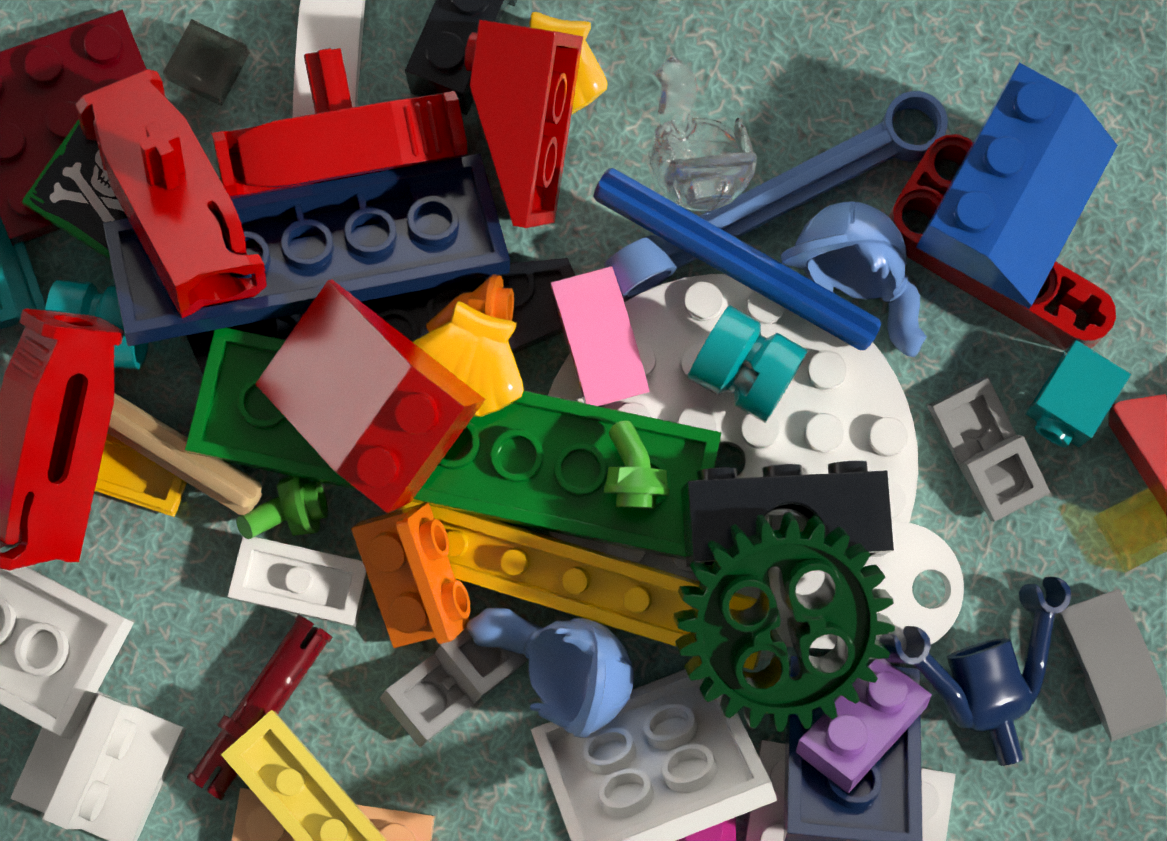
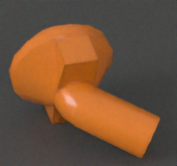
[426,274,514,332]

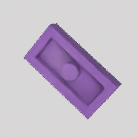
[796,658,932,793]

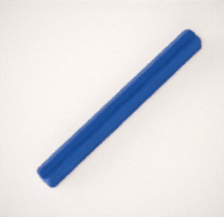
[593,168,881,350]

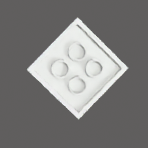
[531,669,777,841]

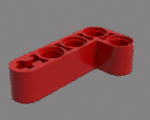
[889,134,1116,350]

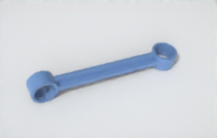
[604,91,948,299]

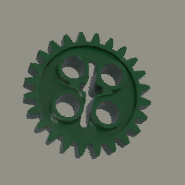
[673,512,895,732]

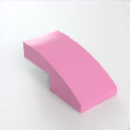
[550,266,650,406]

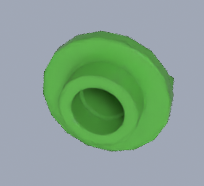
[604,421,669,509]
[236,476,328,539]

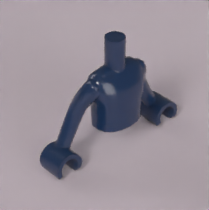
[879,577,1071,766]

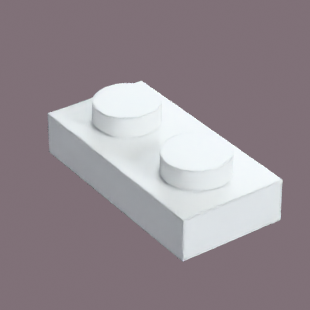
[228,537,368,628]

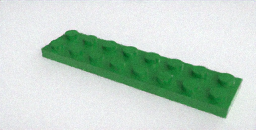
[185,328,722,560]

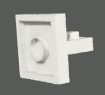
[10,691,187,841]

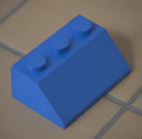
[916,62,1118,309]

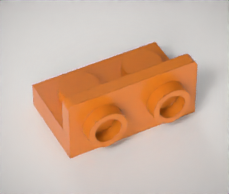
[351,503,471,648]

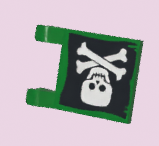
[22,119,221,260]

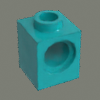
[1025,340,1131,448]

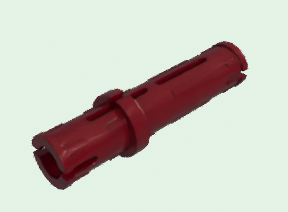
[187,614,333,801]

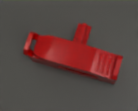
[211,48,467,199]
[76,69,267,318]
[0,308,124,571]

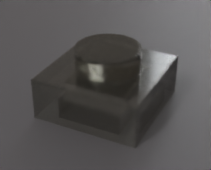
[163,19,250,106]

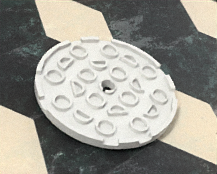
[548,274,918,599]

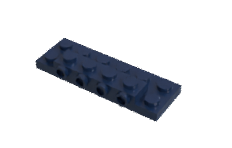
[103,153,510,346]

